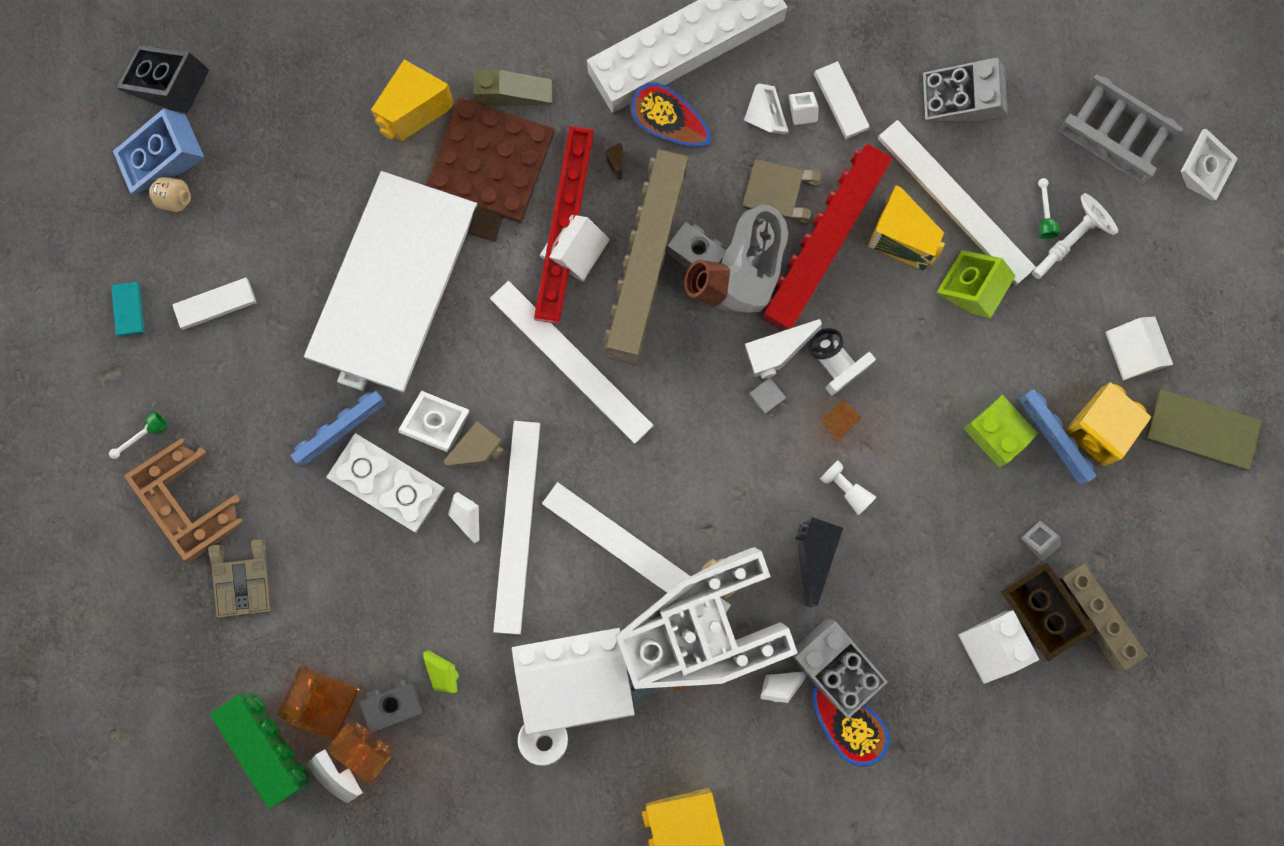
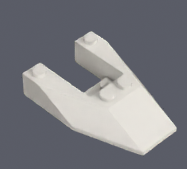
[615,547,798,689]

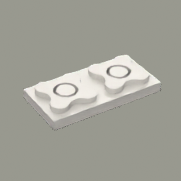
[326,433,445,533]

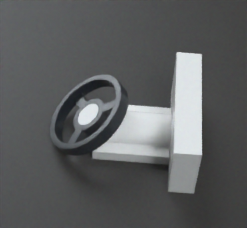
[807,328,876,396]

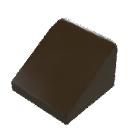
[606,142,623,180]
[471,206,502,241]

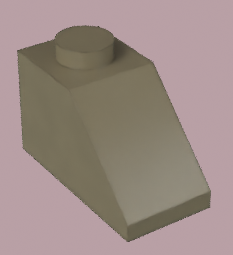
[443,421,504,469]

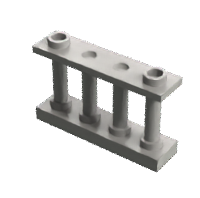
[1057,74,1183,185]

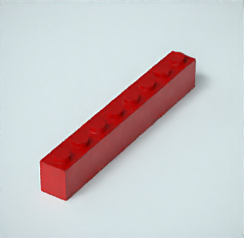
[762,143,893,331]

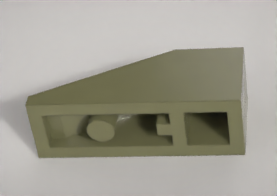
[474,70,552,106]

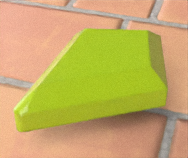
[423,650,459,693]

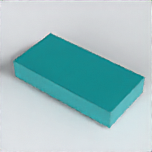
[111,282,145,337]

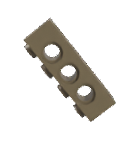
[1057,563,1148,671]

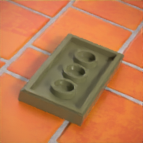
[1145,389,1262,471]

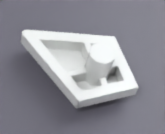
[448,492,479,543]
[761,671,806,703]

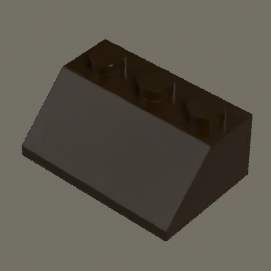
[1001,562,1094,661]

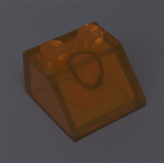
[277,665,359,739]
[326,722,395,785]

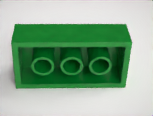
[209,693,311,810]

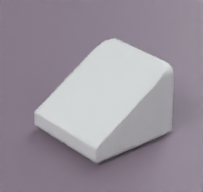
[789,92,818,125]

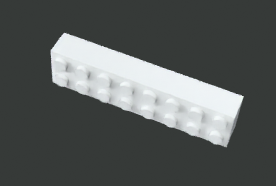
[587,0,787,113]

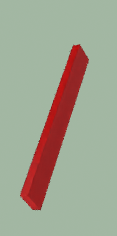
[534,126,594,324]

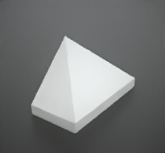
[744,84,789,134]

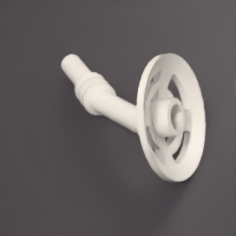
[1032,193,1118,279]

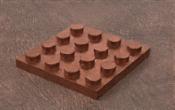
[426,97,555,223]

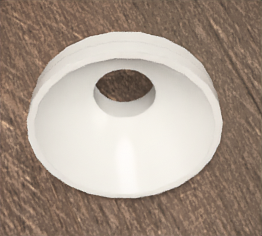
[518,725,568,766]

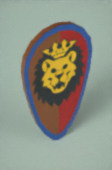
[630,82,711,147]
[812,685,890,767]

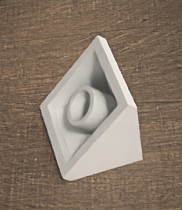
[540,215,610,282]
[1105,317,1173,380]

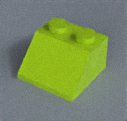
[937,250,1016,318]
[964,394,1038,467]

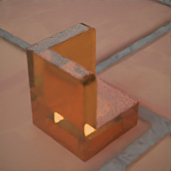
[821,399,862,443]

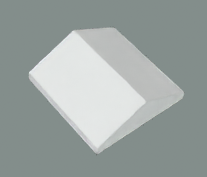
[1181,129,1238,201]
[399,391,469,452]

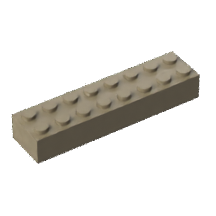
[603,149,688,366]

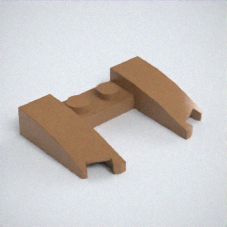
[124,438,243,564]

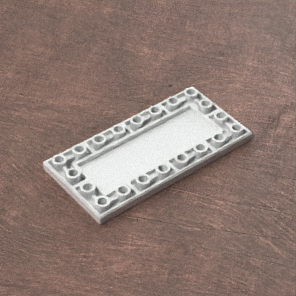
[304,171,477,393]

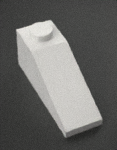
[745,319,822,379]

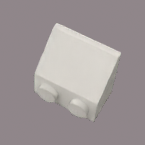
[958,610,1039,684]

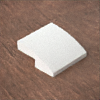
[307,750,363,803]

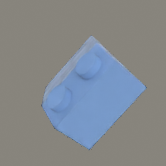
[113,109,204,195]

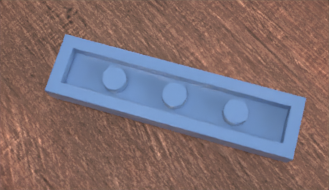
[1018,389,1097,485]
[290,391,387,467]

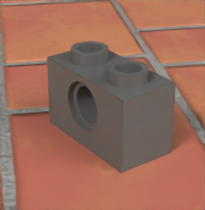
[359,679,426,733]

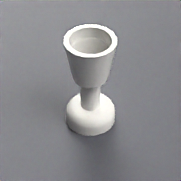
[820,460,876,515]

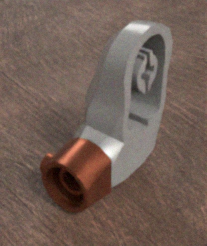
[684,204,788,313]

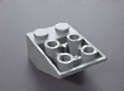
[923,57,1008,121]
[790,618,888,719]

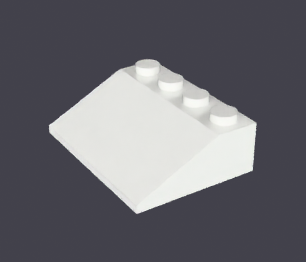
[512,628,635,735]

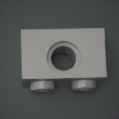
[667,222,726,269]

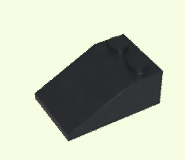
[116,45,209,113]
[795,517,843,608]

